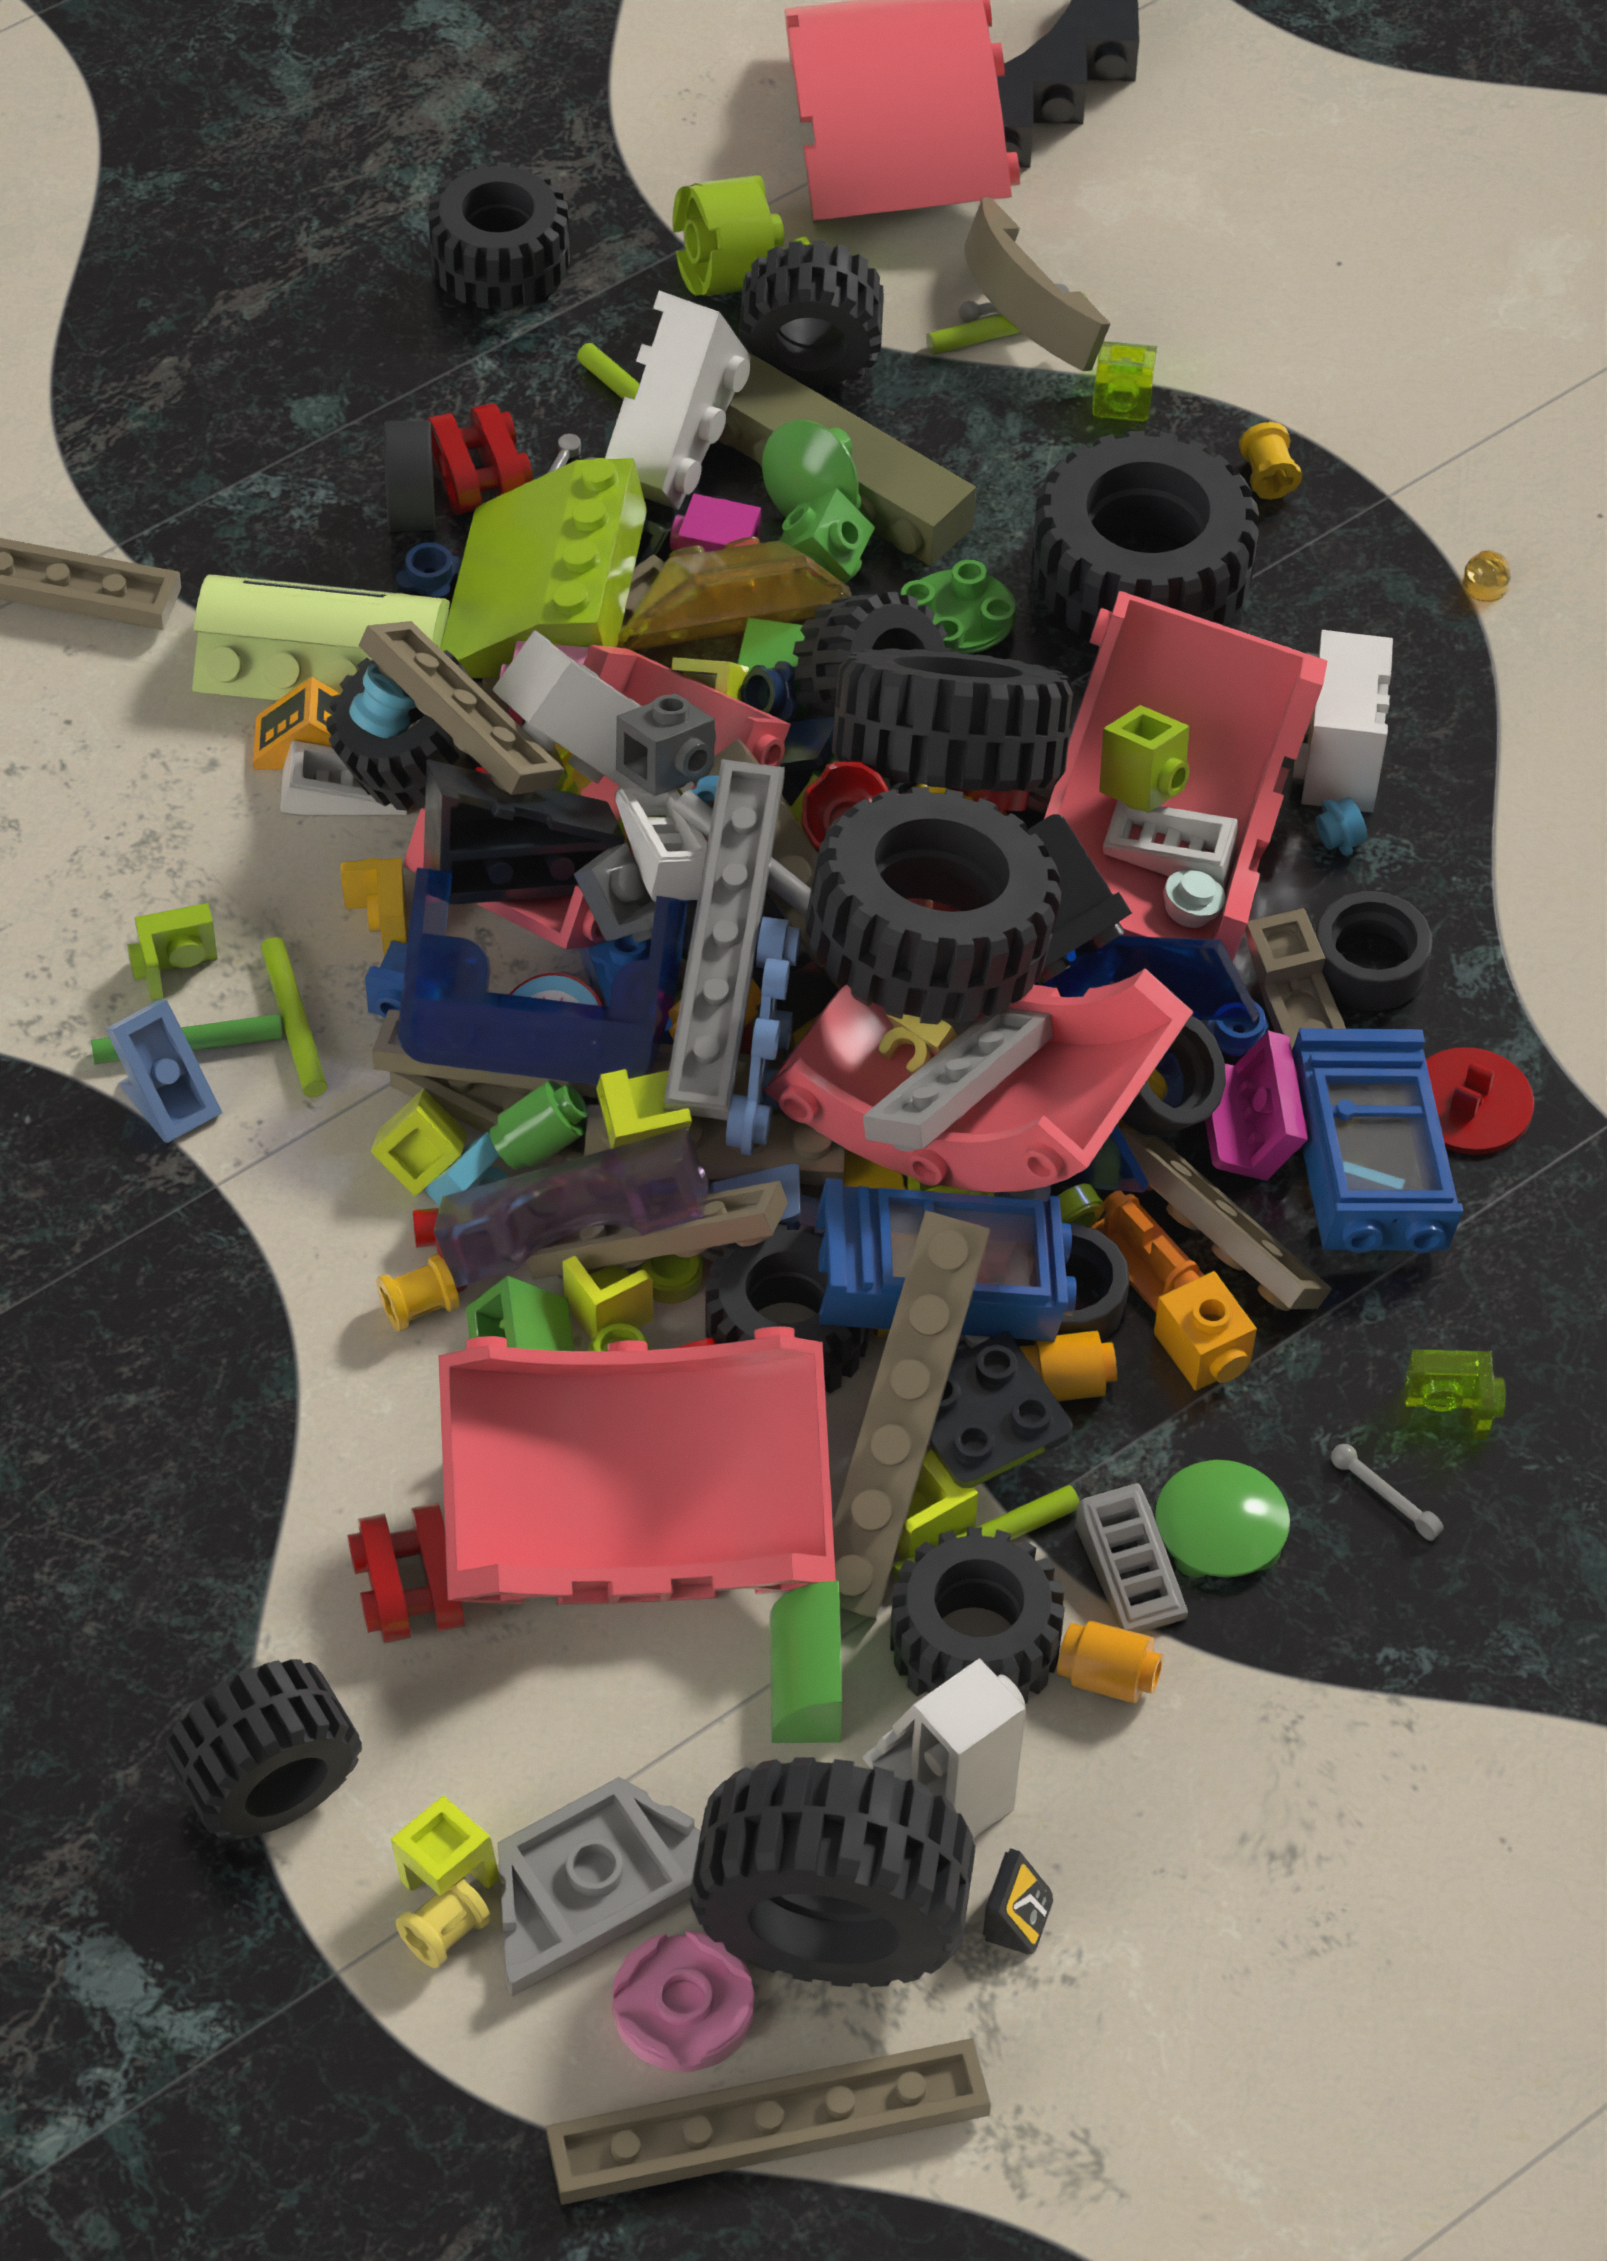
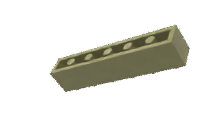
[718,352,976,566]

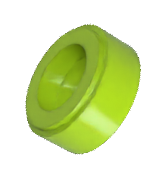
[1058,1184,1103,1227]
[638,1254,703,1304]

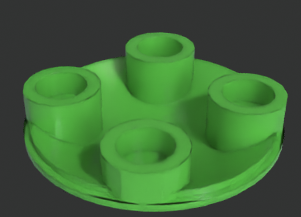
[762,420,861,518]
[901,560,1017,654]
[1155,1460,1290,1578]

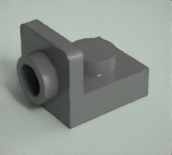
[574,843,684,942]

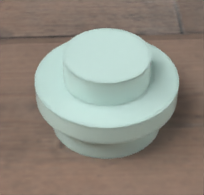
[1163,870,1225,928]

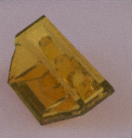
[617,537,852,651]

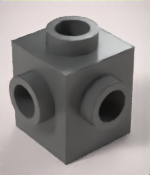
[616,693,716,796]

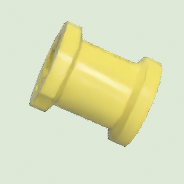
[395,1878,490,1968]

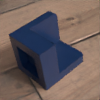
[778,716,834,806]

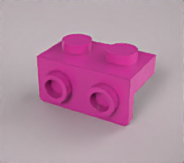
[1205,1031,1308,1181]

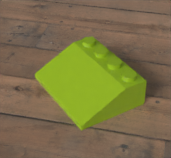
[440,458,647,678]

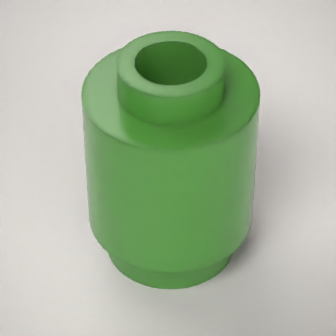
[490,1080,588,1170]

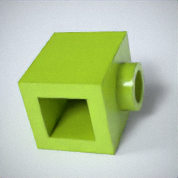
[1099,705,1190,813]

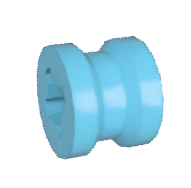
[349,663,416,738]

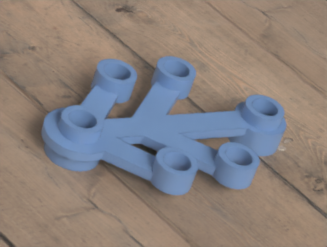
[726,917,801,1156]

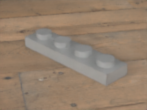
[863,1008,1053,1151]

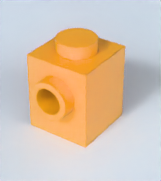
[1154,1271,1257,1391]

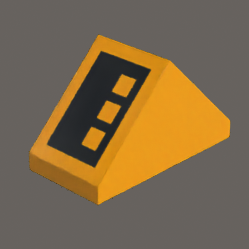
[253,677,339,770]

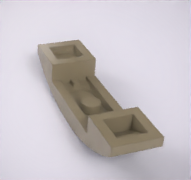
[964,197,1111,371]
[1245,908,1390,1133]

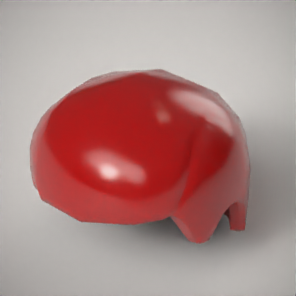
[801,762,890,851]

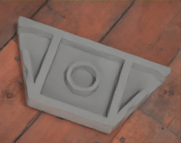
[497,1777,701,1997]

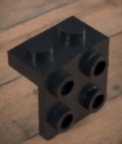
[1027,814,1132,985]
[928,1331,1072,1488]

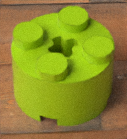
[672,175,785,296]

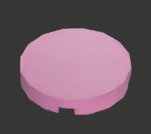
[612,1931,755,2072]

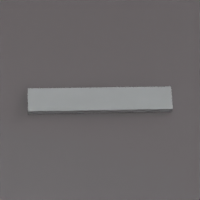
[664,759,785,1120]

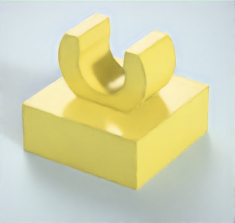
[879,1014,958,1075]

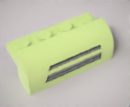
[192,575,450,701]

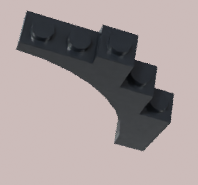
[997,0,1140,168]

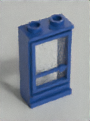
[1292,1028,1463,1253]
[815,1178,1076,1341]

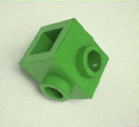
[773,488,875,593]

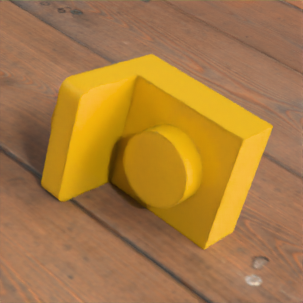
[340,858,408,956]

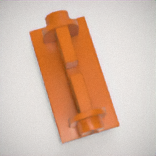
[1089,1190,1204,1313]

